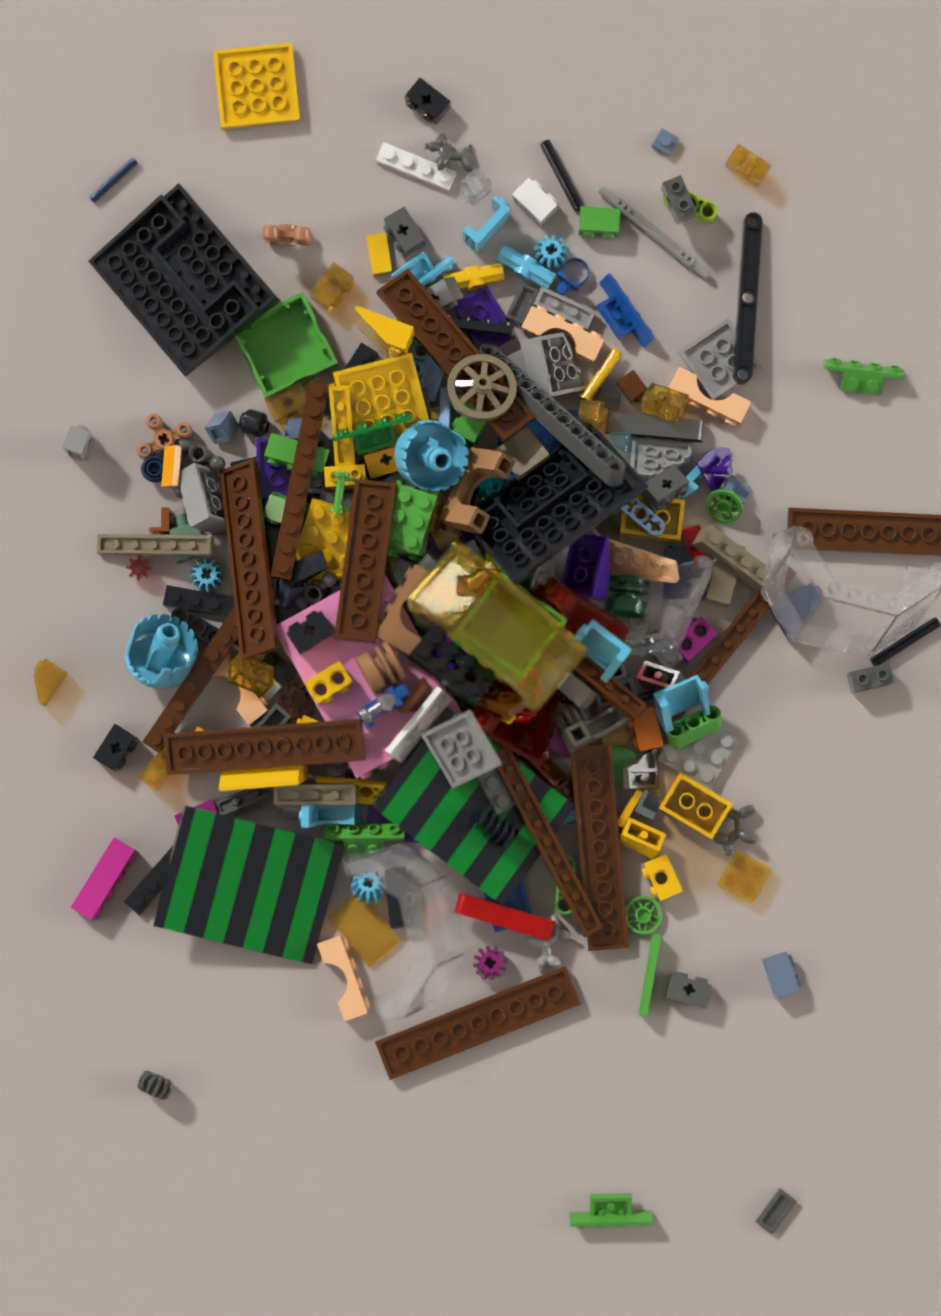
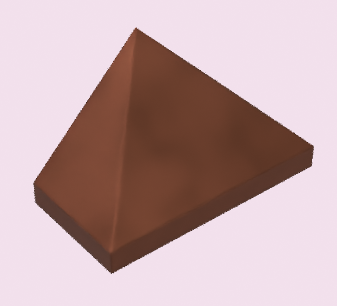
[398,677,428,714]

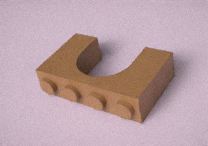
[438,447,516,534]
[376,564,459,656]

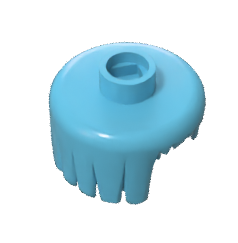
[394,420,469,492]
[125,614,199,689]

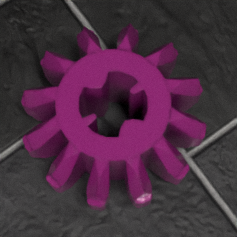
[473,945,507,980]

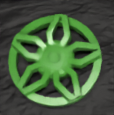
[705,489,743,523]
[626,896,662,934]

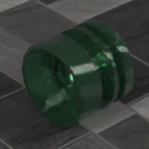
[604,575,650,618]

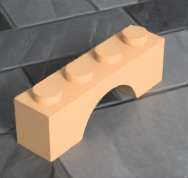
[521,306,604,365]
[667,367,751,427]
[212,653,269,727]
[317,935,371,1022]

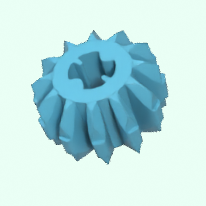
[534,234,568,269]
[190,558,225,592]
[351,869,386,905]

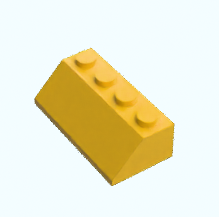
[219,765,309,791]

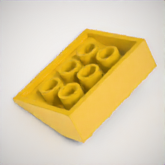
[355,305,415,358]

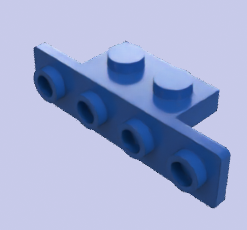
[596,273,654,348]

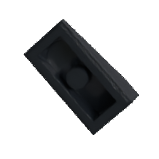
[288,550,329,588]

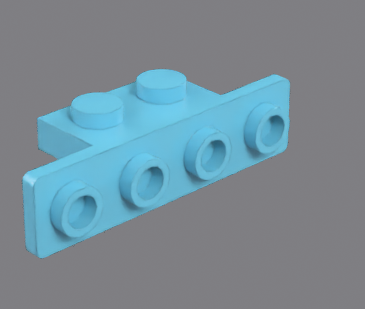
[391,252,456,286]

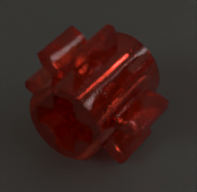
[126,555,152,581]

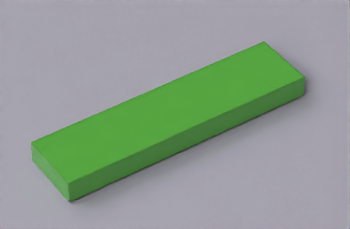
[638,934,661,1017]

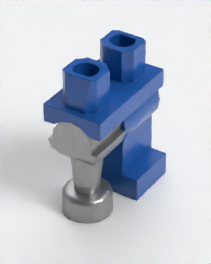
[356,684,410,730]

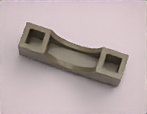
[692,525,774,591]

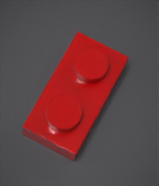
[681,524,711,568]

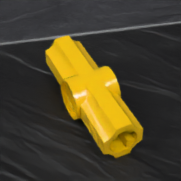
[443,262,505,290]

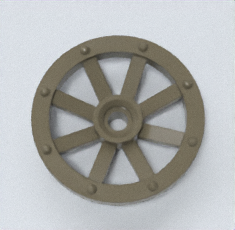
[447,354,517,421]

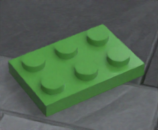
[389,484,439,555]

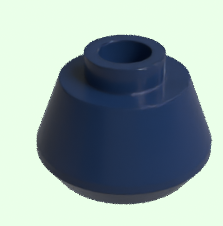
[141,455,164,483]

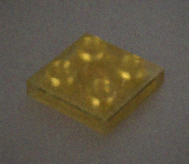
[716,849,772,905]

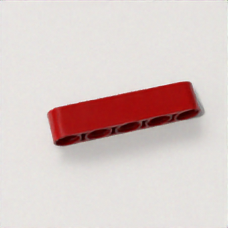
[454,892,556,941]

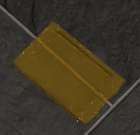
[328,896,401,968]

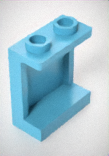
[463,196,510,254]
[568,620,632,683]

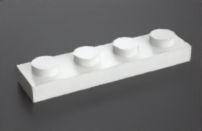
[376,142,457,192]
[385,686,453,763]

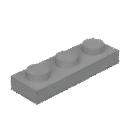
[533,287,596,331]

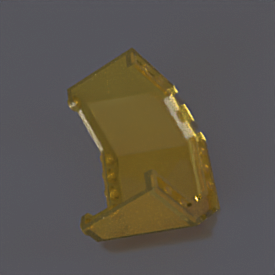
[406,541,591,710]

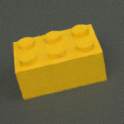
[619,494,685,543]
[659,772,733,839]

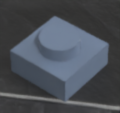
[652,128,679,157]

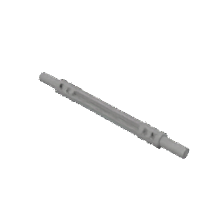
[598,187,711,279]

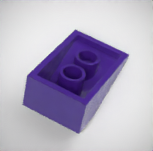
[559,534,610,602]

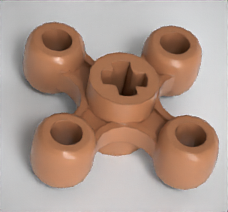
[263,224,312,246]
[137,413,192,466]

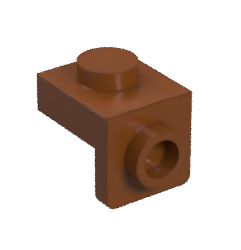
[149,507,175,535]

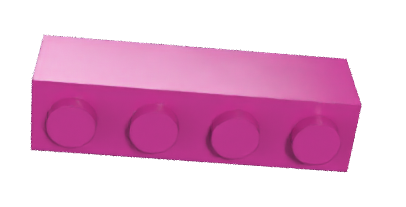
[70,837,137,920]

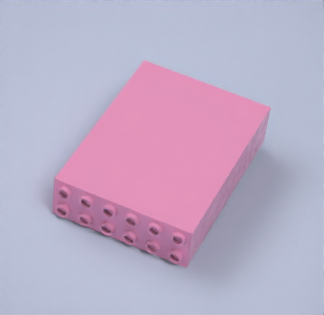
[276,575,462,781]

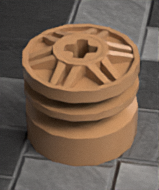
[355,641,406,695]

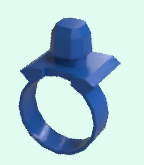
[557,258,589,296]

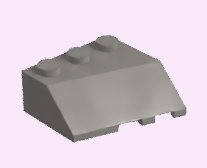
[520,332,587,397]
[178,463,226,534]

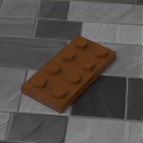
[445,674,536,719]

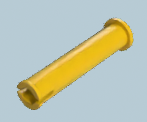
[579,347,622,405]

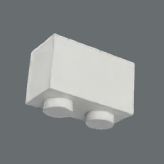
[512,178,557,226]

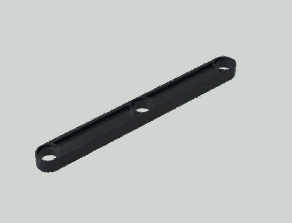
[733,212,762,385]

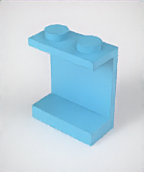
[653,675,711,733]

